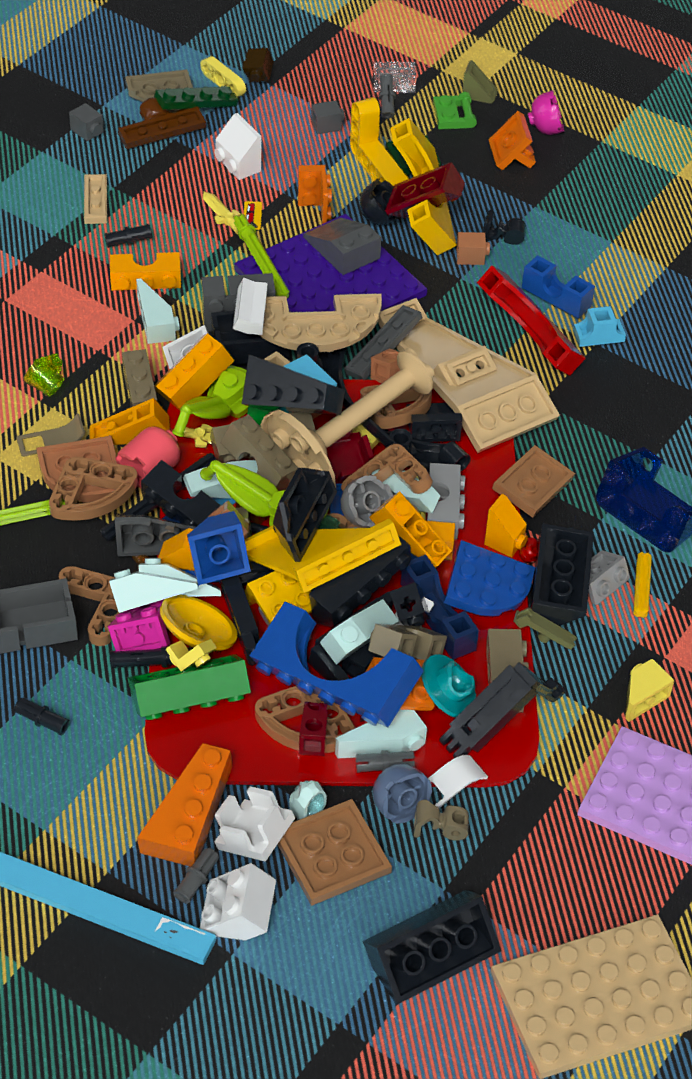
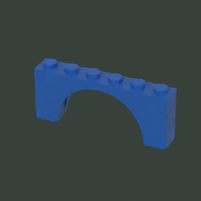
[249,602,424,728]

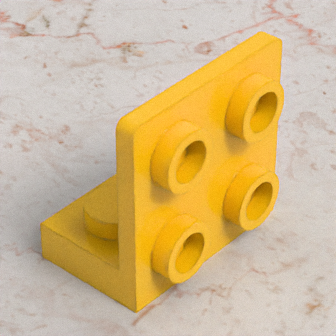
[245,571,312,623]

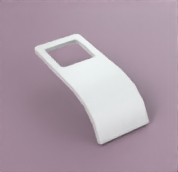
[428,755,488,808]

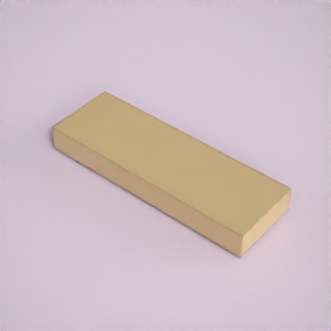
[84,174,107,224]

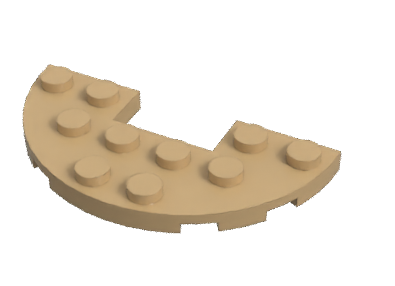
[259,294,382,352]

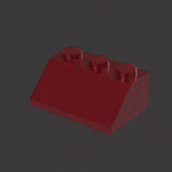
[385,162,465,218]

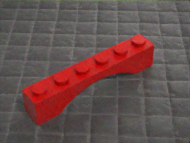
[477,265,586,376]

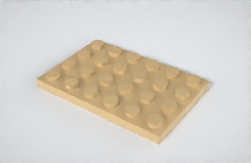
[491,915,692,1079]

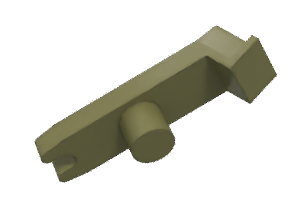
[514,608,577,650]

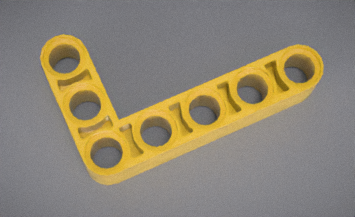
[350,97,409,186]

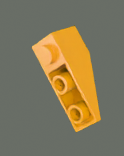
[369,491,452,568]

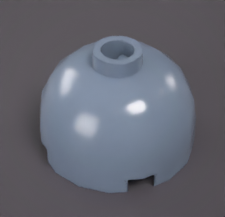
[373,764,432,824]

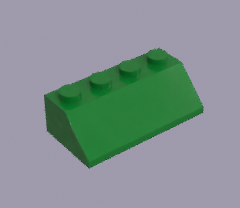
[127,654,251,720]

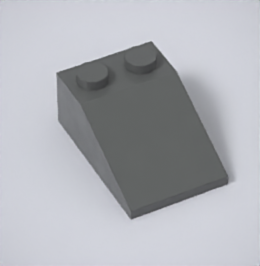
[303,218,381,275]

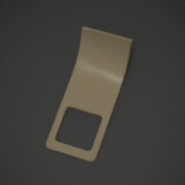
[16,413,85,457]

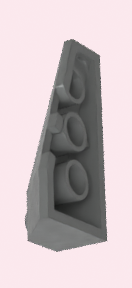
[115,515,196,556]

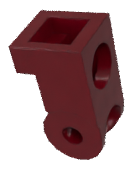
[299,702,328,756]

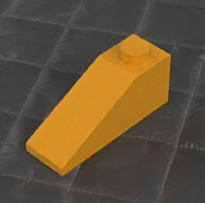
[90,398,170,445]

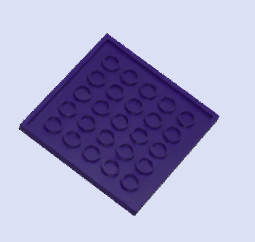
[234,214,427,312]

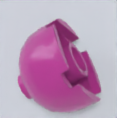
[528,90,564,135]

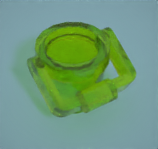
[23,353,64,397]

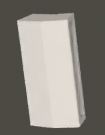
[233,278,268,335]

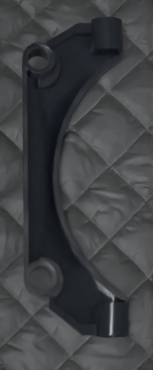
[297,343,471,473]

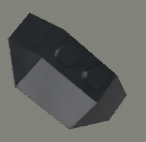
[273,468,337,562]

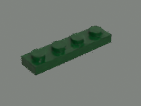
[154,86,239,110]

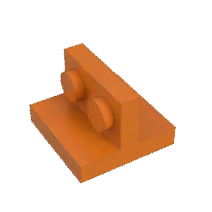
[488,111,536,170]

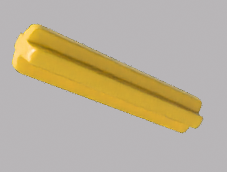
[633,552,652,618]

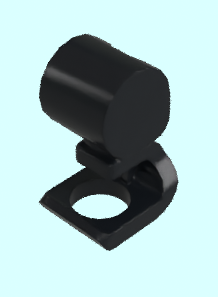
[483,210,526,245]

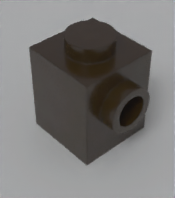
[242,48,274,82]

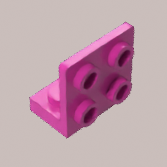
[108,599,170,651]

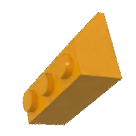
[154,333,234,411]

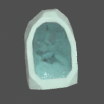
[289,780,327,820]

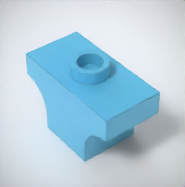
[573,306,626,347]

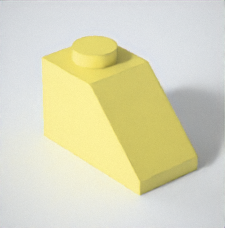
[625,659,674,722]

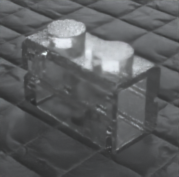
[373,62,416,92]

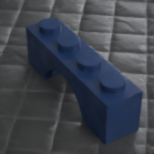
[400,555,479,660]

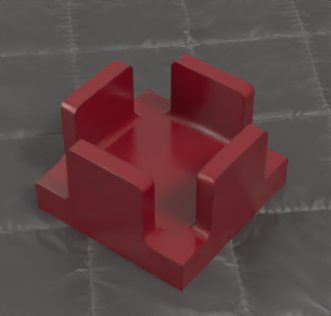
[326,430,374,484]

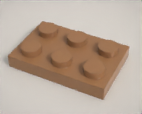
[492,445,575,518]

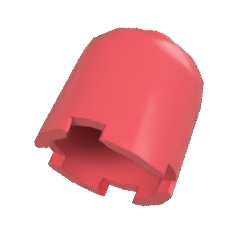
[115,426,180,488]

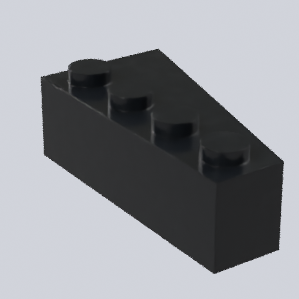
[242,354,345,415]

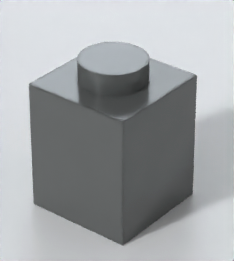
[311,100,345,134]
[69,103,104,141]

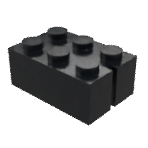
[211,310,290,365]

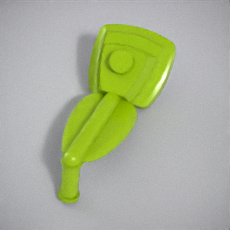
[172,365,250,437]
[200,460,329,529]

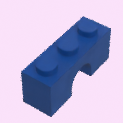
[522,255,595,319]

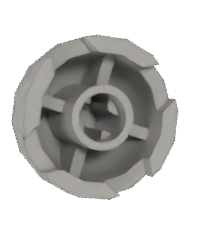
[341,475,393,528]

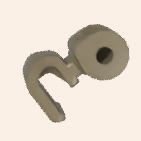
[414,800,469,840]

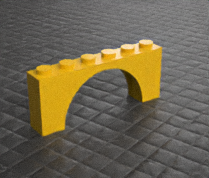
[390,118,457,255]

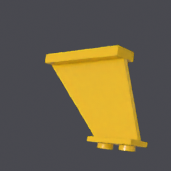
[244,518,401,593]

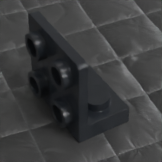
[406,403,462,442]

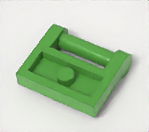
[433,92,477,129]

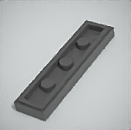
[344,305,423,380]

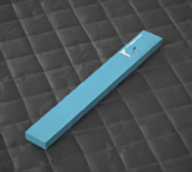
[0,852,216,965]

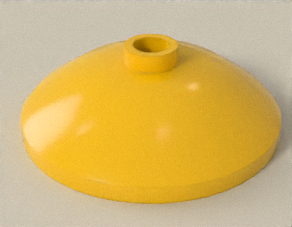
[160,595,237,651]

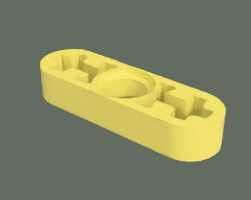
[200,56,246,97]

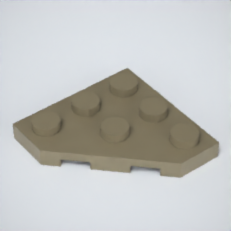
[125,69,193,113]

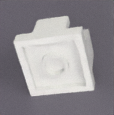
[214,787,295,862]

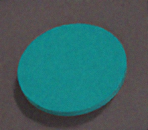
[422,654,476,718]

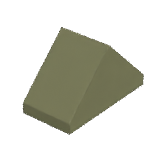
[463,60,498,104]

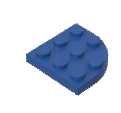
[444,540,535,616]

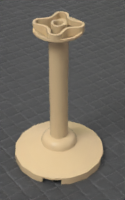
[260,348,434,488]

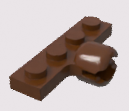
[118,97,206,149]

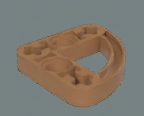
[360,385,432,429]
[49,457,138,521]
[255,686,355,753]

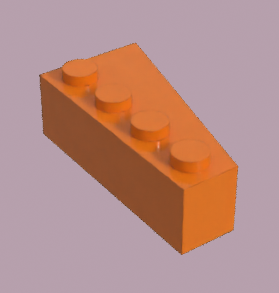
[137,743,232,867]

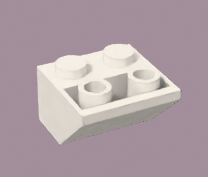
[200,863,276,940]

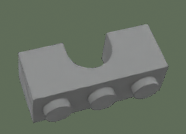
[427,463,465,539]

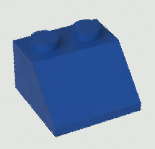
[187,511,251,585]

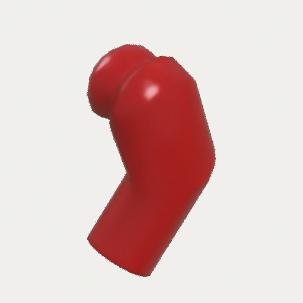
[519,537,538,563]

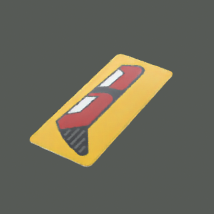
[244,201,262,230]

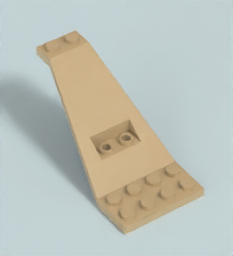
[378,298,560,453]

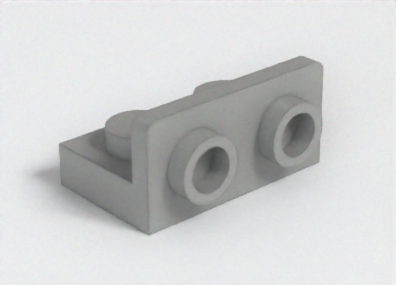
[589,550,630,605]

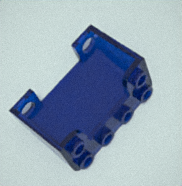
[596,447,692,552]

